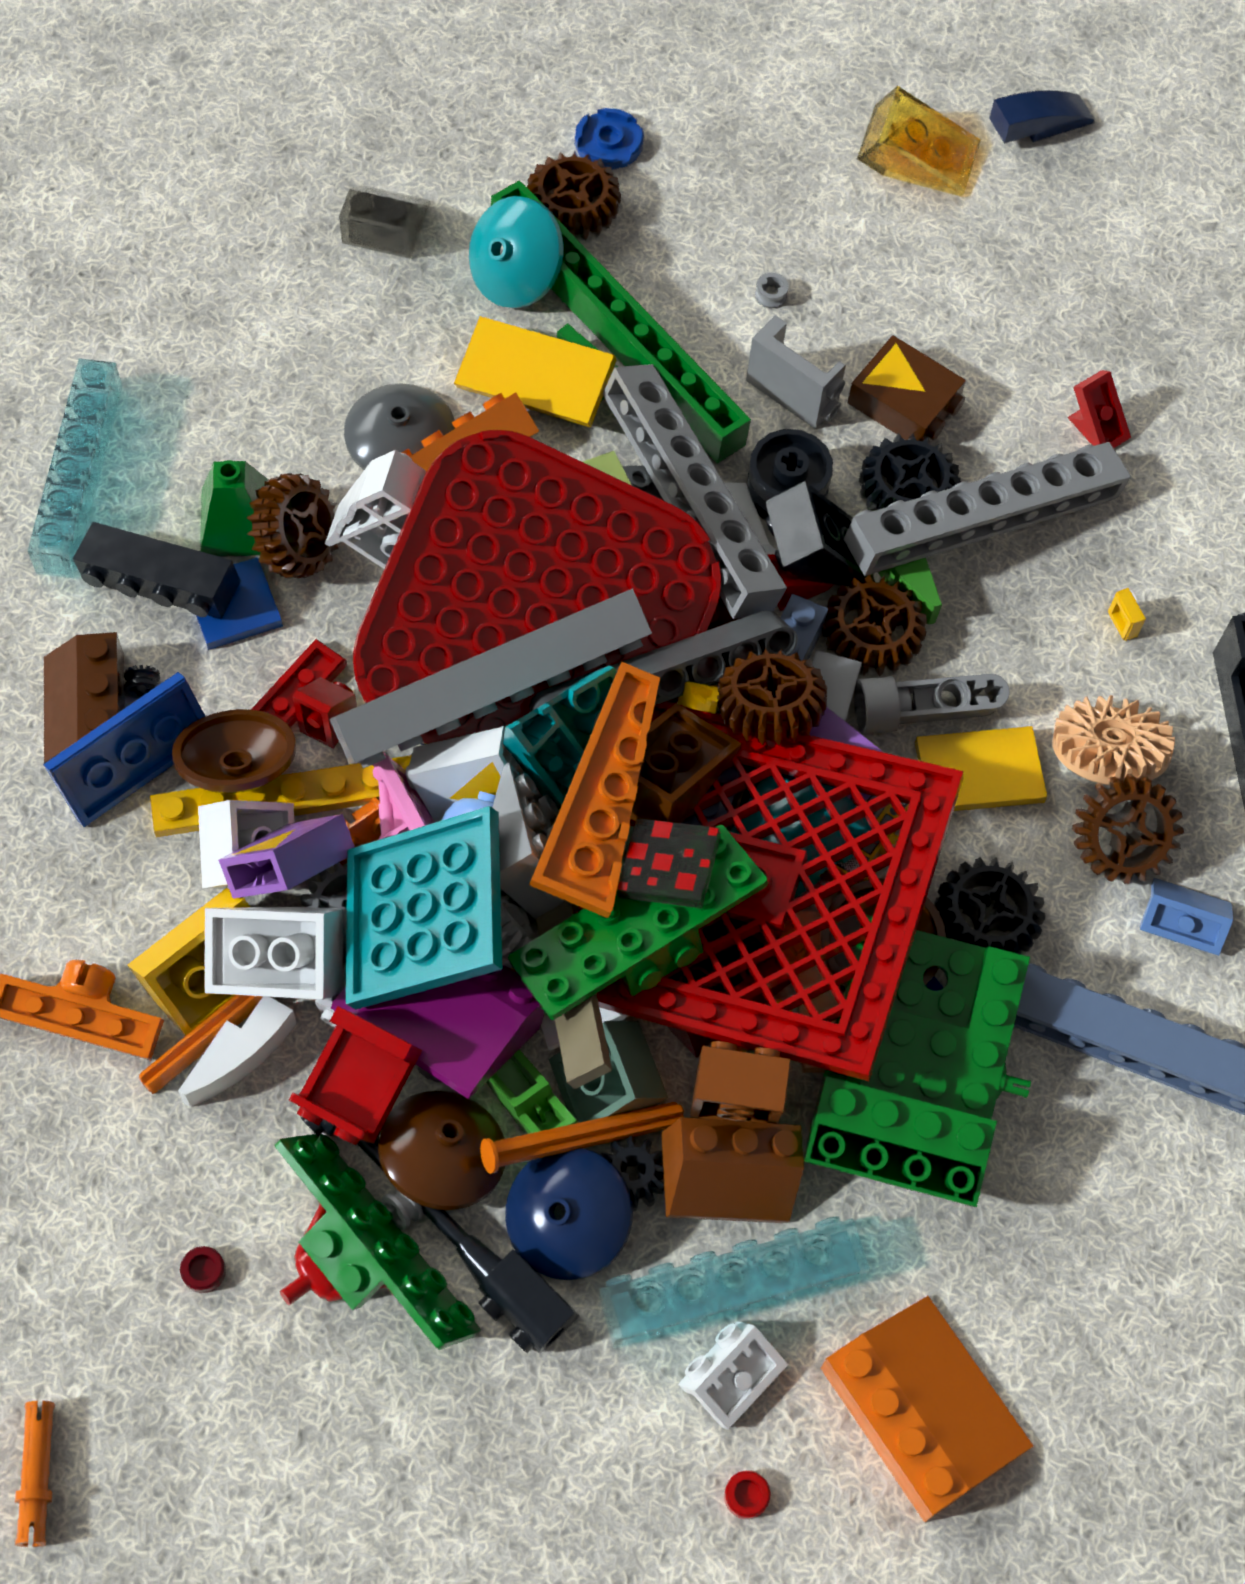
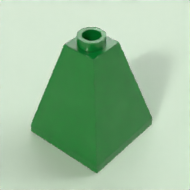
[200,460,269,557]

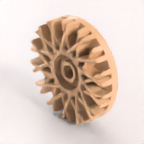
[1052,695,1175,786]

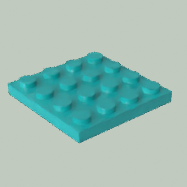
[346,806,502,1010]

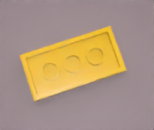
[454,316,617,428]

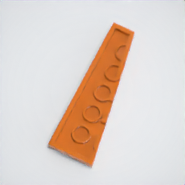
[529,662,660,918]

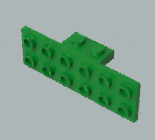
[508,825,768,1020]
[274,1134,481,1350]

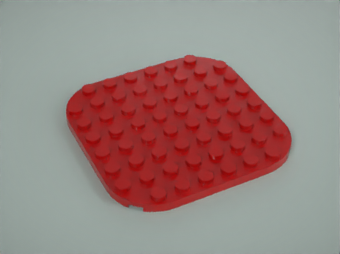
[353,430,721,791]

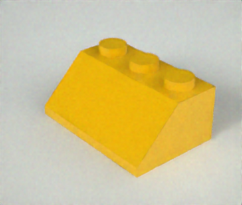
[127,888,250,1036]

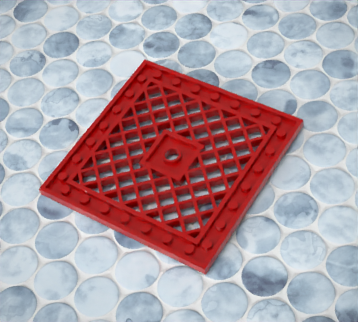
[578,702,964,1081]

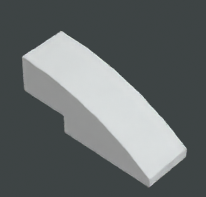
[178,996,297,1107]

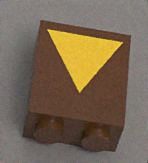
[847,335,966,442]

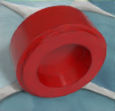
[724,1471,771,1520]

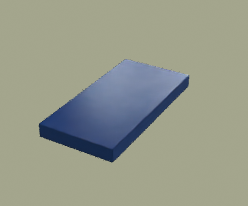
[43,672,205,827]

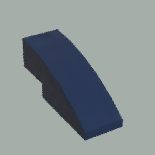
[989,90,1095,144]

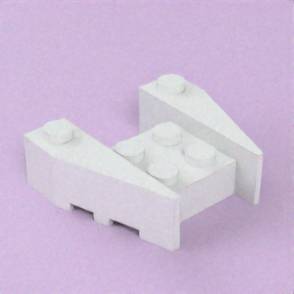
[325,450,426,569]

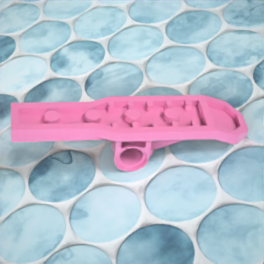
[373,752,435,840]

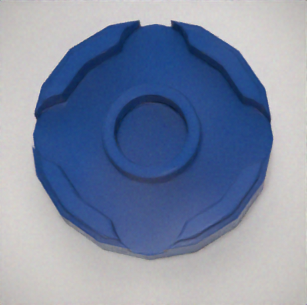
[575,108,644,170]

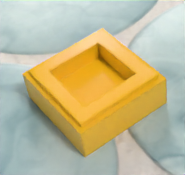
[1108,588,1146,641]

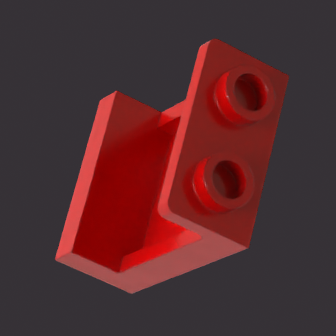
[289,1006,423,1146]

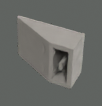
[492,763,566,919]

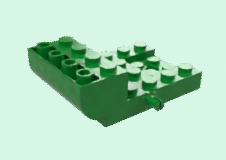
[804,914,1031,1207]

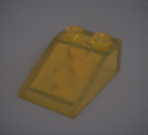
[857,86,981,197]

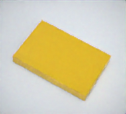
[915,726,1047,811]

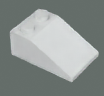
[205,907,343,999]

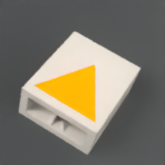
[406,727,525,822]

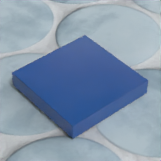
[196,557,283,650]

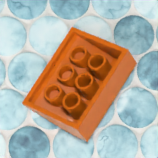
[820,1296,1034,1523]

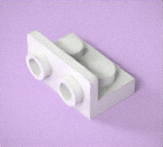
[678,1321,788,1430]

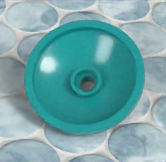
[469,196,563,308]

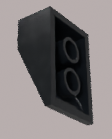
[765,481,875,586]

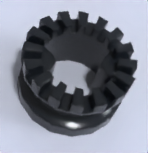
[124,665,160,698]

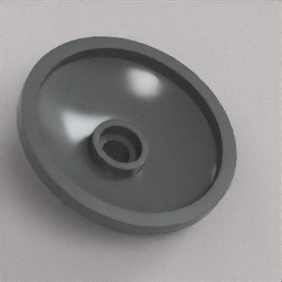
[344,383,455,470]

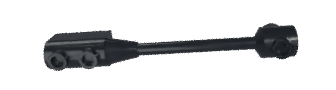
[301,1117,580,1353]

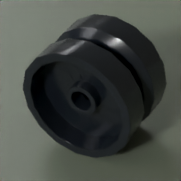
[747,429,833,520]

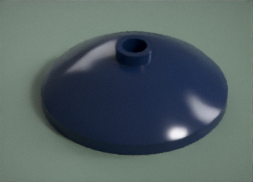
[505,1148,633,1280]

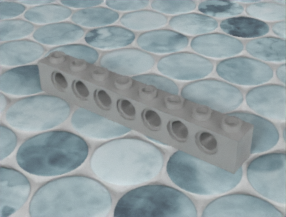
[602,364,787,619]
[844,442,1132,576]

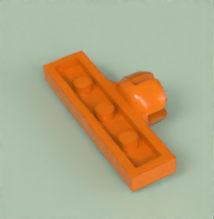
[0,960,164,1061]

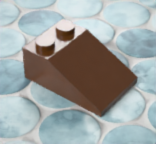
[631,703,742,830]

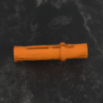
[15,1401,55,1547]

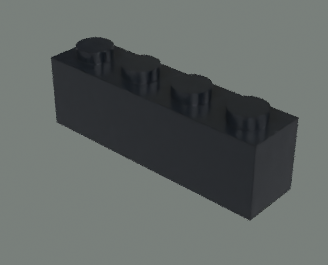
[73,522,241,619]

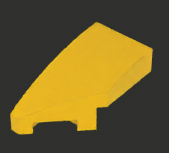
[677,682,719,714]

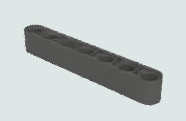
[529,610,798,712]

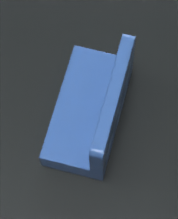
[1140,878,1233,956]

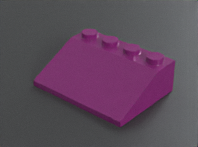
[331,965,545,1099]

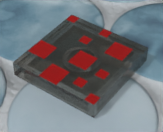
[617,818,721,908]

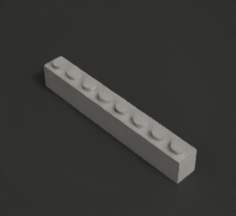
[330,589,652,768]

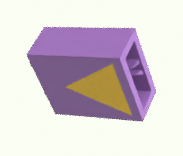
[218,814,354,899]

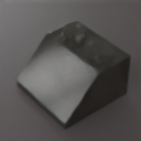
[339,185,430,259]

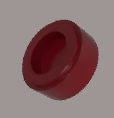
[180,1246,226,1293]

